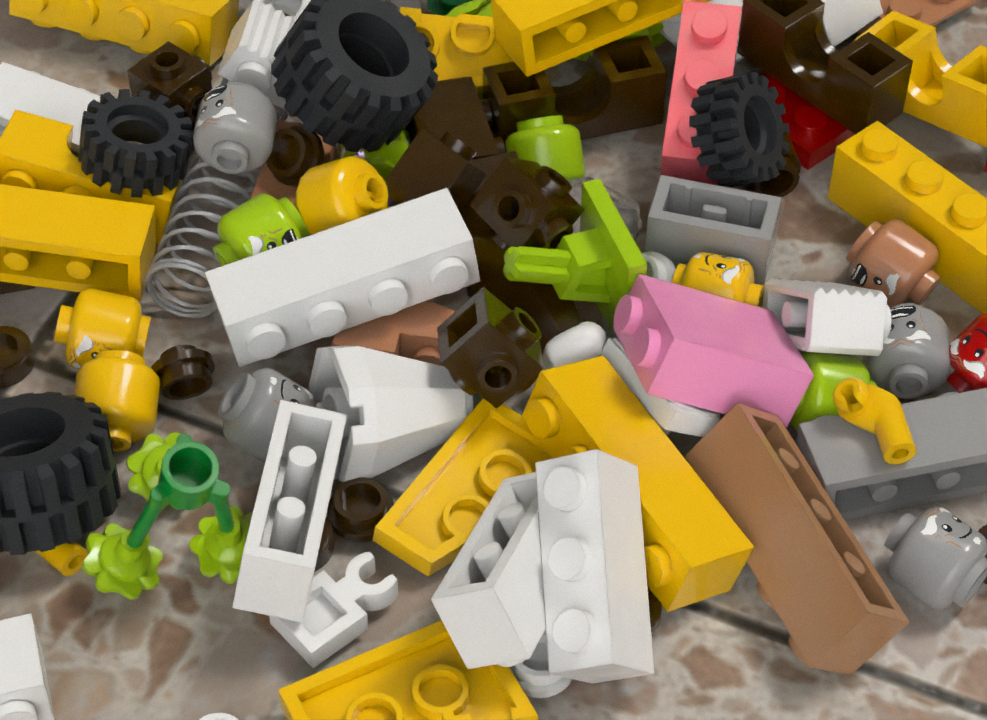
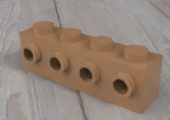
[685,403,910,675]

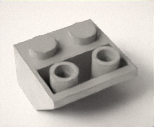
[645,175,785,285]

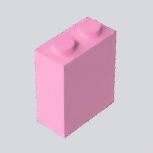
[613,274,814,428]

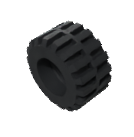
[271,0,438,153]
[0,392,121,555]

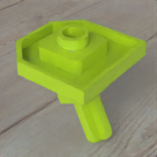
[503,178,647,333]

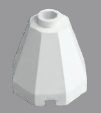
[309,346,473,482]

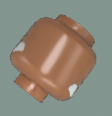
[846,219,941,308]

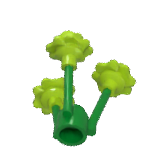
[82,432,253,600]

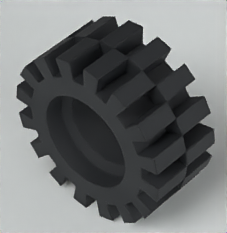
[689,72,790,188]
[78,89,193,198]

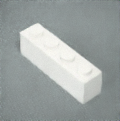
[205,188,480,367]

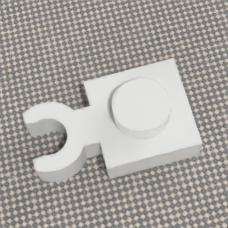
[269,552,398,668]

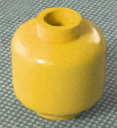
[294,156,388,235]
[74,350,160,451]

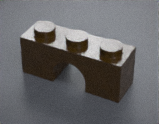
[737,0,913,134]
[483,35,667,150]

